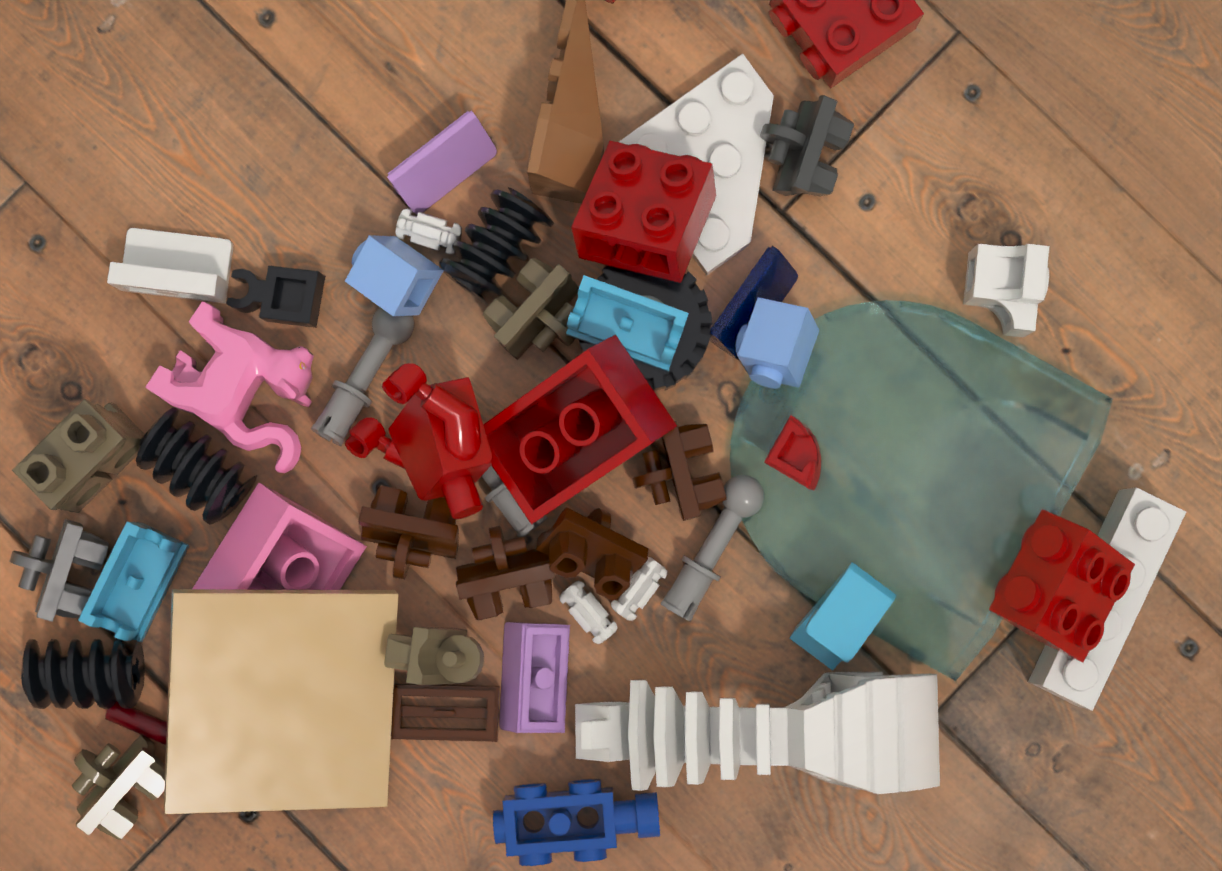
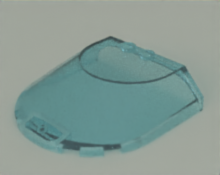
[730,300,1113,681]

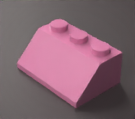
[193,483,367,590]

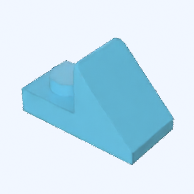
[789,562,897,671]

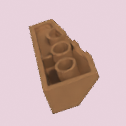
[527,0,604,204]

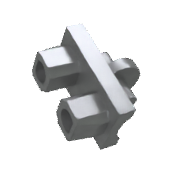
[9,519,109,622]

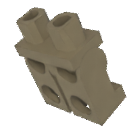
[12,399,145,513]

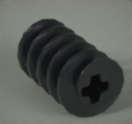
[439,187,554,306]
[136,407,257,524]
[21,639,145,709]

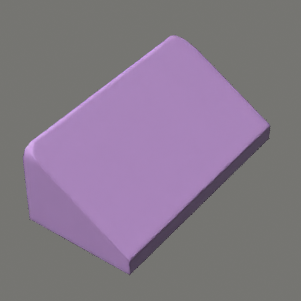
[387,111,497,215]
[499,622,570,733]

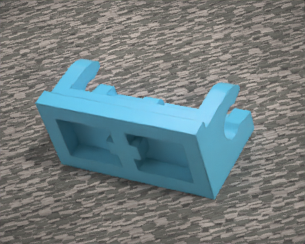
[566,275,689,372]
[78,521,190,642]

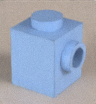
[345,235,444,316]
[736,297,819,389]

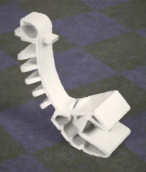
[575,672,940,794]

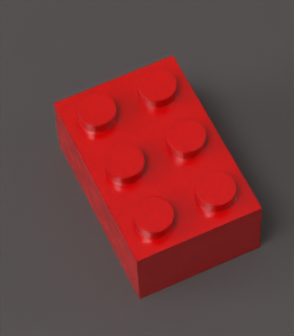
[483,334,677,525]

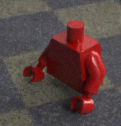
[345,363,493,519]

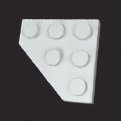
[619,54,774,276]

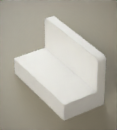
[107,228,234,304]

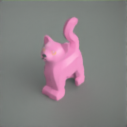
[145,301,314,473]

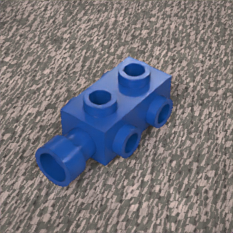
[493,779,660,866]

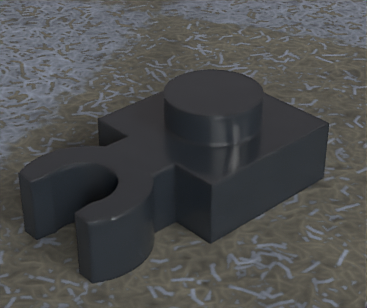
[226,266,326,328]

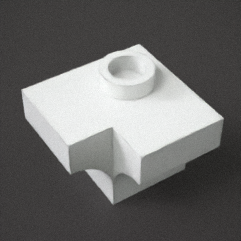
[963,244,1050,338]

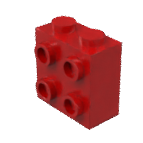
[769,0,924,89]
[571,141,716,283]
[989,509,1135,663]

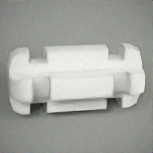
[396,208,462,254]
[611,557,668,621]
[559,581,618,644]

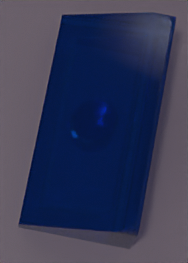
[709,245,798,360]

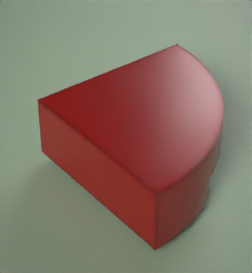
[764,415,822,491]

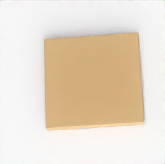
[164,589,398,814]

